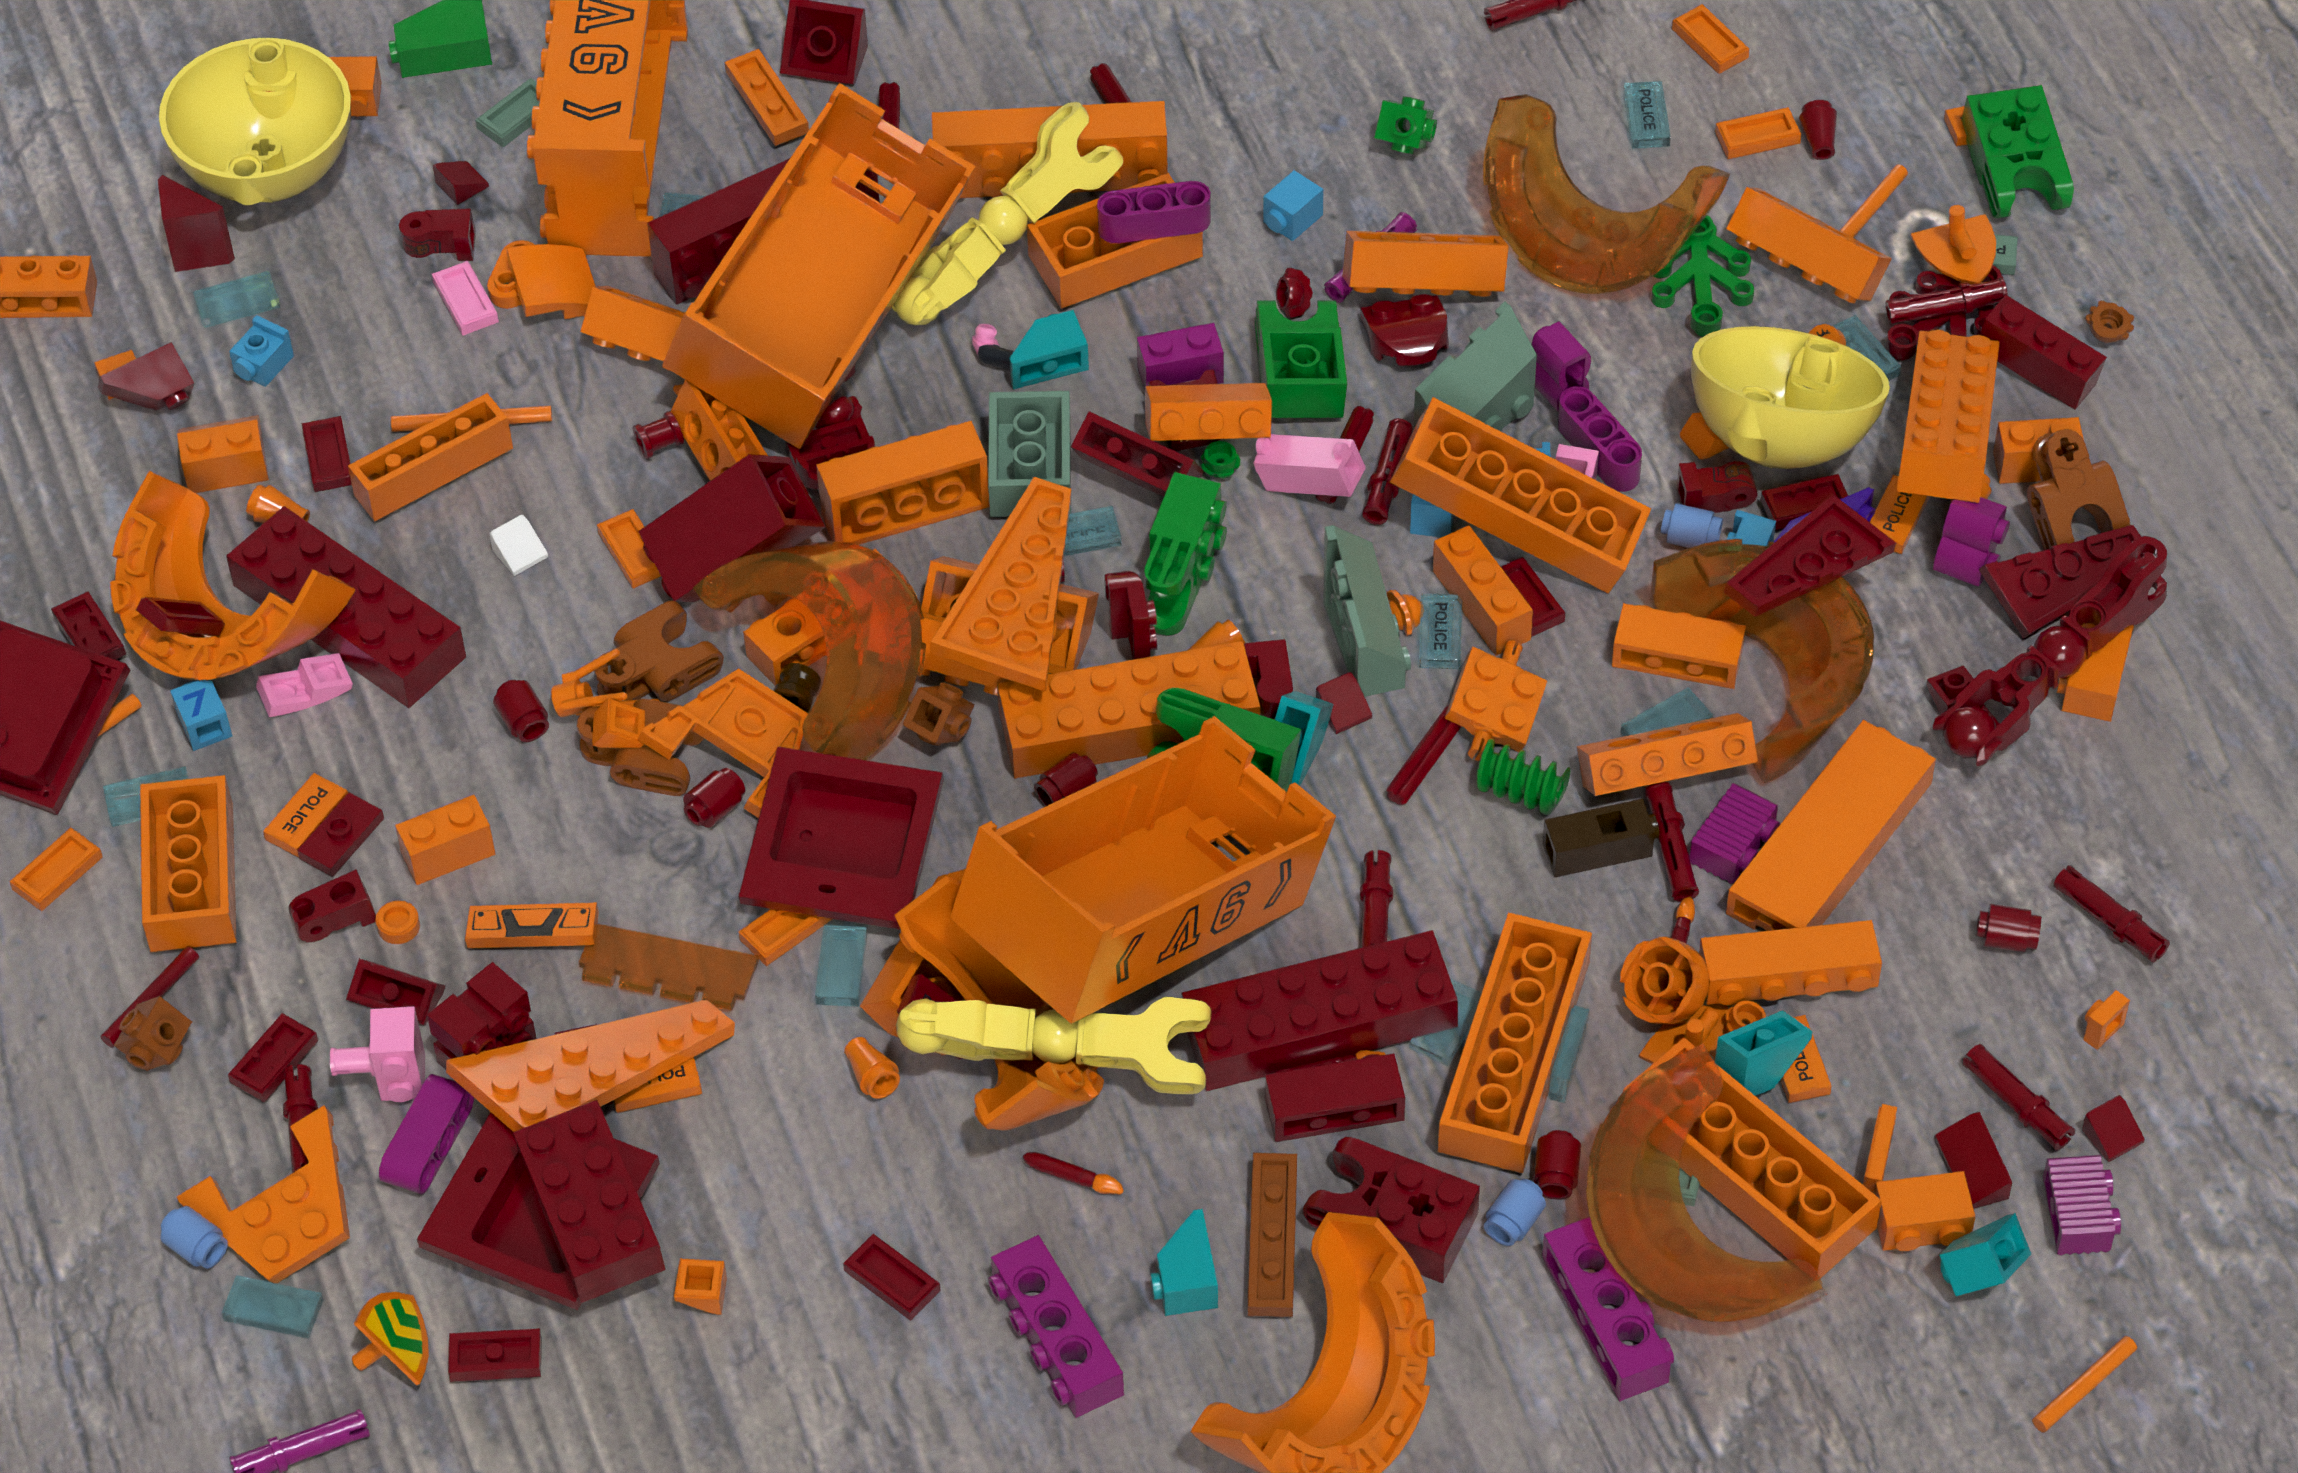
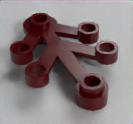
[1886,265,2003,360]

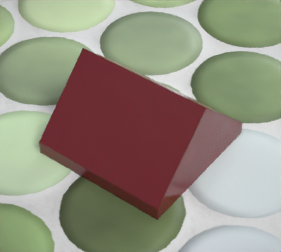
[780,0,868,85]
[158,175,235,272]

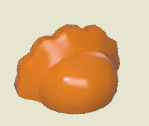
[1386,590,1424,636]

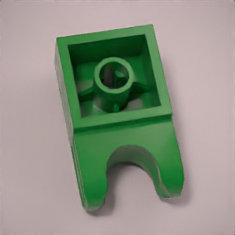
[1961,85,2074,218]
[1255,300,1347,418]
[1144,472,1227,636]
[1147,688,1301,792]

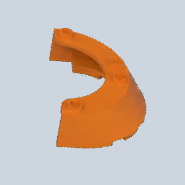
[110,471,356,680]
[895,875,1104,1131]
[1190,1212,1435,1473]

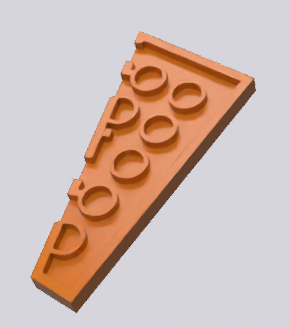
[931,477,1071,692]
[446,1000,735,1132]

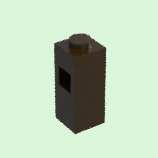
[1542,799,1659,878]

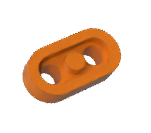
[487,240,535,309]

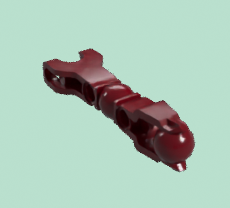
[1933,536,2167,766]

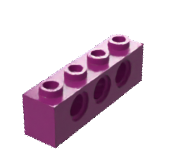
[1542,1216,1674,1402]
[988,1235,1124,1418]

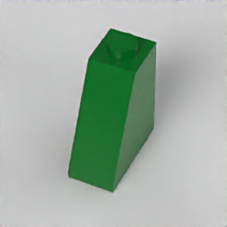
[388,0,492,78]

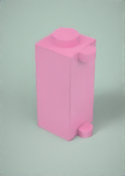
[1253,434,1366,497]

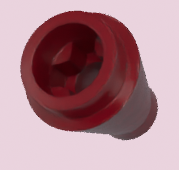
[1799,100,1837,160]

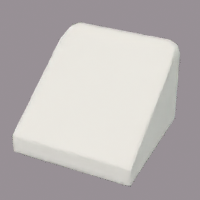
[490,515,548,576]

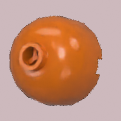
[1620,937,1709,1024]

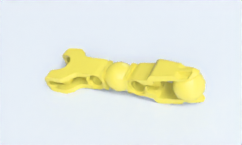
[892,102,1123,326]
[896,997,1211,1094]

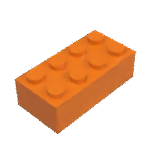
[1027,173,1203,309]
[816,421,990,551]
[140,775,237,952]

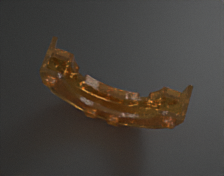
[1483,94,1730,294]
[1650,539,1874,784]
[693,541,926,760]
[1586,1043,1828,1322]

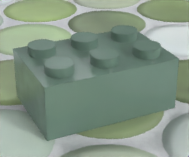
[988,391,1071,517]

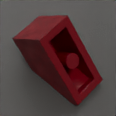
[98,342,194,411]

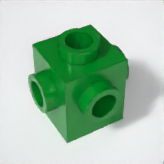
[1374,96,1437,154]

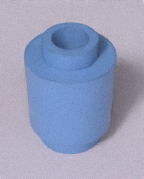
[1661,503,1723,552]
[1484,1179,1546,1246]
[161,1206,228,1269]

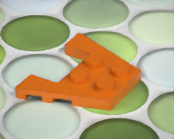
[638,668,808,818]
[176,1105,350,1285]

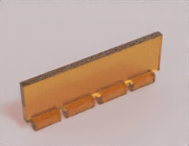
[579,924,759,1011]

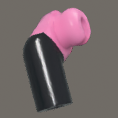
[972,324,1014,370]

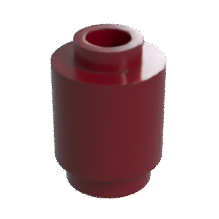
[493,680,549,742]
[1034,752,1098,807]
[683,768,746,828]
[1976,904,2042,952]
[1533,1130,1582,1200]

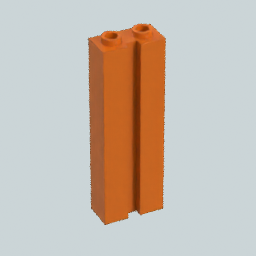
[1726,720,1936,931]

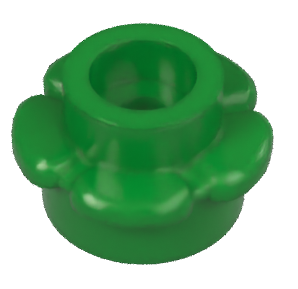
[1201,441,1241,478]

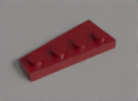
[1723,495,1896,617]
[1978,525,2156,639]

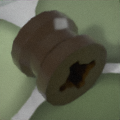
[773,663,821,713]

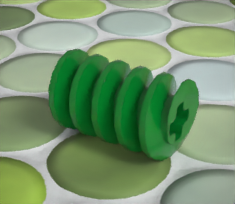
[1477,738,1571,815]

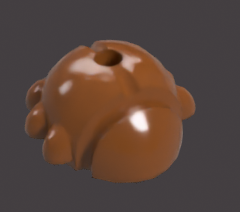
[2085,300,2134,343]

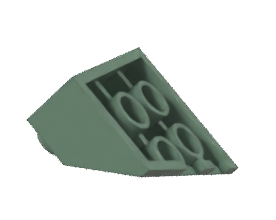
[1413,301,1537,431]
[1323,525,1411,697]

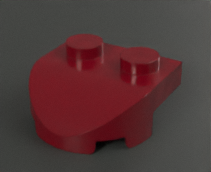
[1360,294,1449,366]
[785,417,875,489]
[1104,571,1157,660]

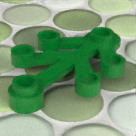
[1648,212,1754,337]

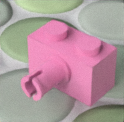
[330,1006,425,1102]

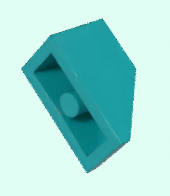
[1010,310,1089,390]
[1275,691,1334,786]
[1715,1010,1813,1096]
[1150,1209,1218,1316]
[1939,1213,2031,1296]

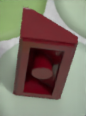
[346,958,446,1025]
[1934,1112,2012,1209]

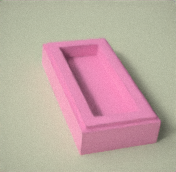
[432,261,499,336]

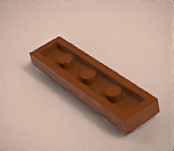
[1248,1153,1297,1317]

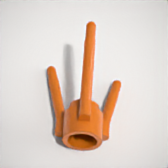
[551,649,660,718]

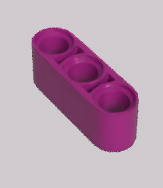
[1097,181,1211,243]
[1558,386,1642,492]
[379,1074,475,1194]

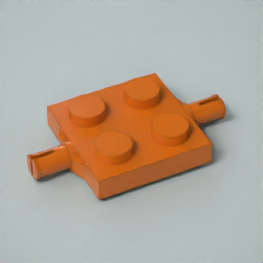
[1445,641,1547,761]

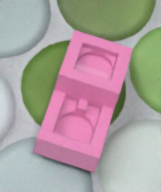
[256,653,353,717]

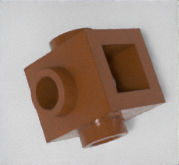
[902,683,975,746]
[114,996,192,1071]

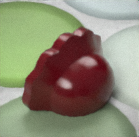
[1276,267,1313,319]
[816,396,862,429]

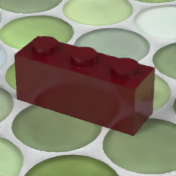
[1979,295,2107,410]
[1070,411,1204,497]
[1265,1053,1406,1142]

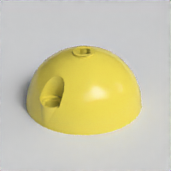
[159,38,351,205]
[1691,326,1890,469]

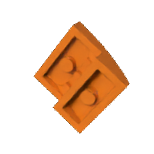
[507,244,595,320]

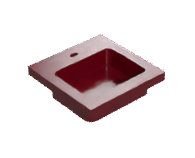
[0,620,131,815]
[739,747,944,930]
[417,1112,660,1310]

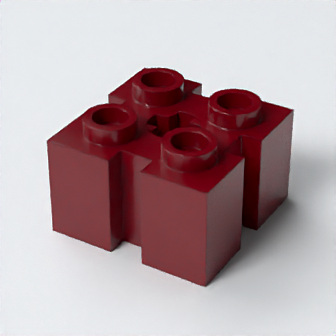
[427,962,537,1070]

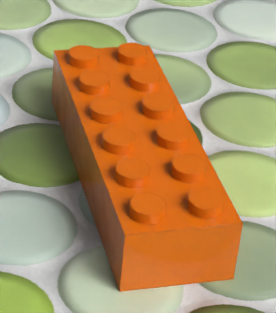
[932,101,1168,198]
[1897,330,1999,503]
[1390,397,1652,594]
[997,641,1260,779]
[1438,912,1592,1173]
[1620,1038,1882,1282]

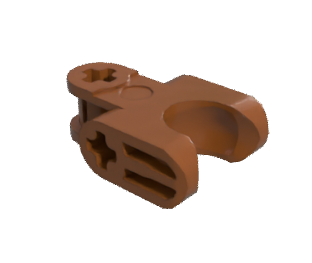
[2027,429,2130,550]
[594,600,724,701]
[577,699,704,796]

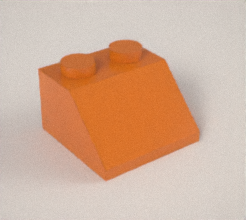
[177,415,269,493]

